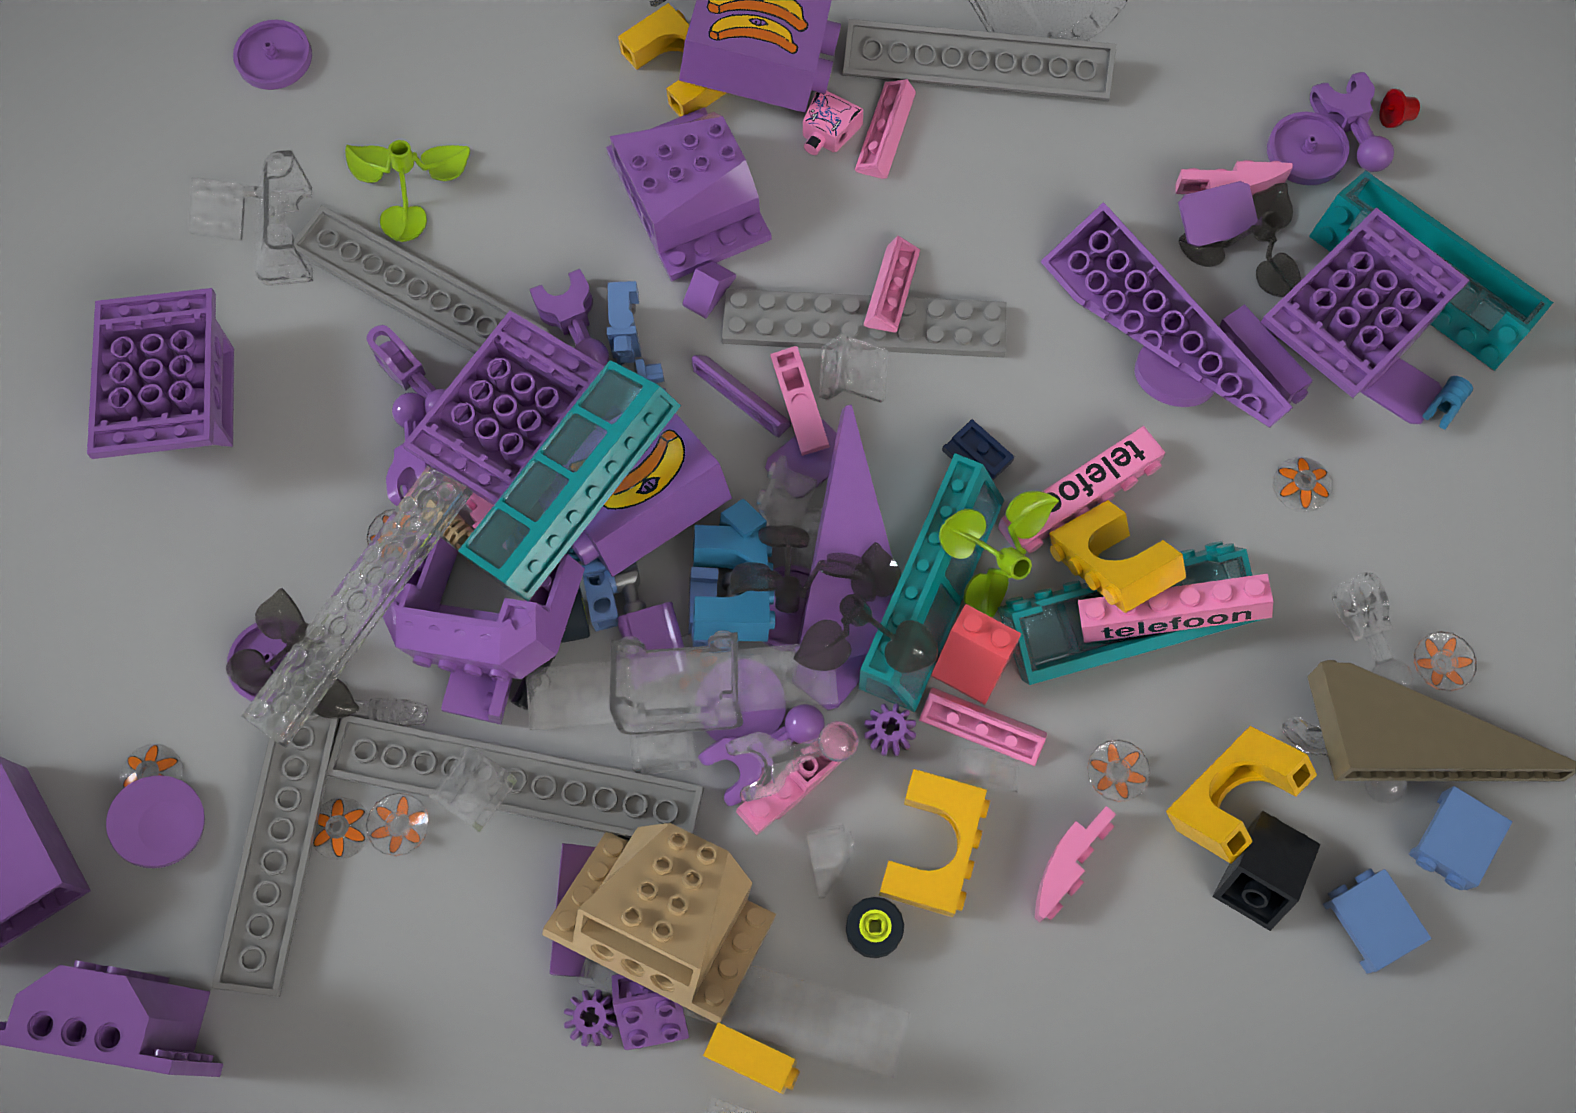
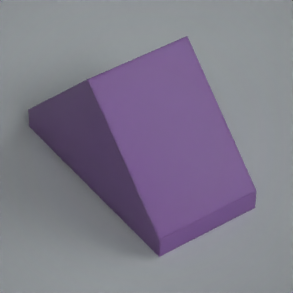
[682,262,736,319]

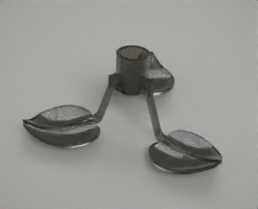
[1179,183,1301,297]
[730,525,876,613]
[794,542,938,673]
[226,588,360,719]

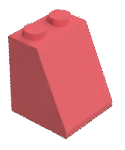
[931,604,1022,705]

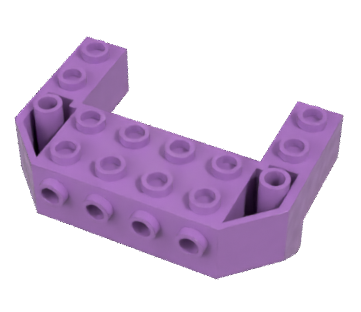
[380,533,585,681]

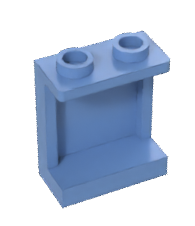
[1409,786,1513,890]
[1323,868,1432,974]

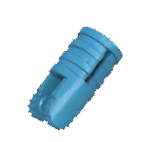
[1422,376,1473,430]

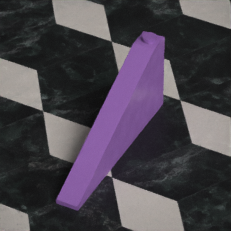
[794,404,899,669]

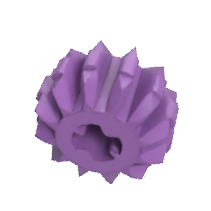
[864,703,916,756]
[564,989,618,1047]

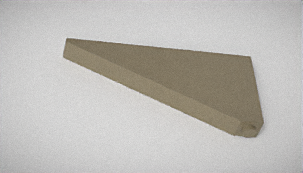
[1307,660,1576,781]

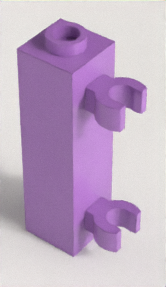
[1219,304,1313,404]

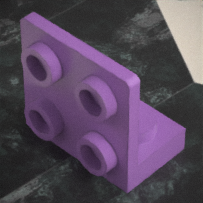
[441,668,513,725]
[611,974,689,1050]

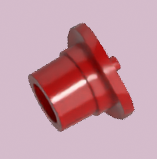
[1379,89,1420,128]

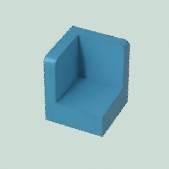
[719,499,767,538]

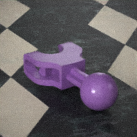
[1309,72,1394,172]
[530,269,609,366]
[366,325,446,414]
[386,393,447,508]
[698,704,825,806]

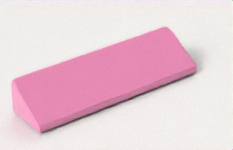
[855,79,916,179]
[864,236,920,333]
[919,688,1047,766]

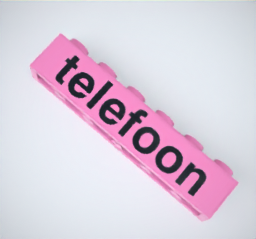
[998,426,1166,553]
[1078,573,1274,643]

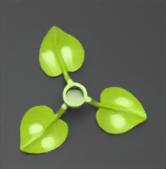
[345,140,470,242]
[939,491,1059,618]

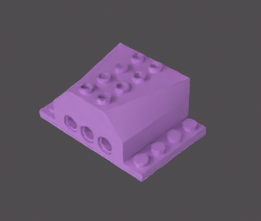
[606,107,772,281]
[1260,207,1469,398]
[87,288,234,459]
[402,310,605,505]
[0,960,223,1077]

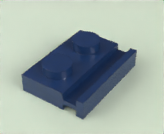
[942,419,1015,489]

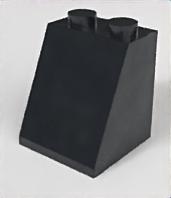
[1212,810,1321,931]

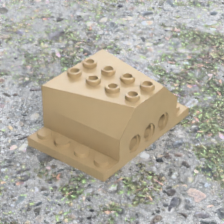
[542,823,776,1023]

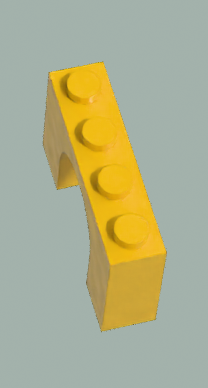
[618,3,726,117]
[1049,500,1186,613]
[1166,726,1317,864]
[879,769,990,918]
[703,1022,800,1094]

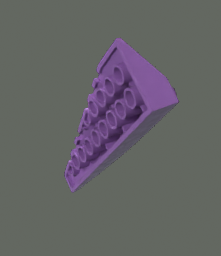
[1040,202,1293,428]

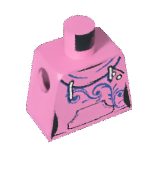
[803,91,863,155]

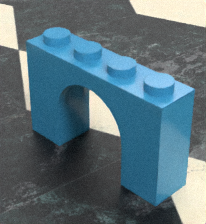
[693,525,775,642]

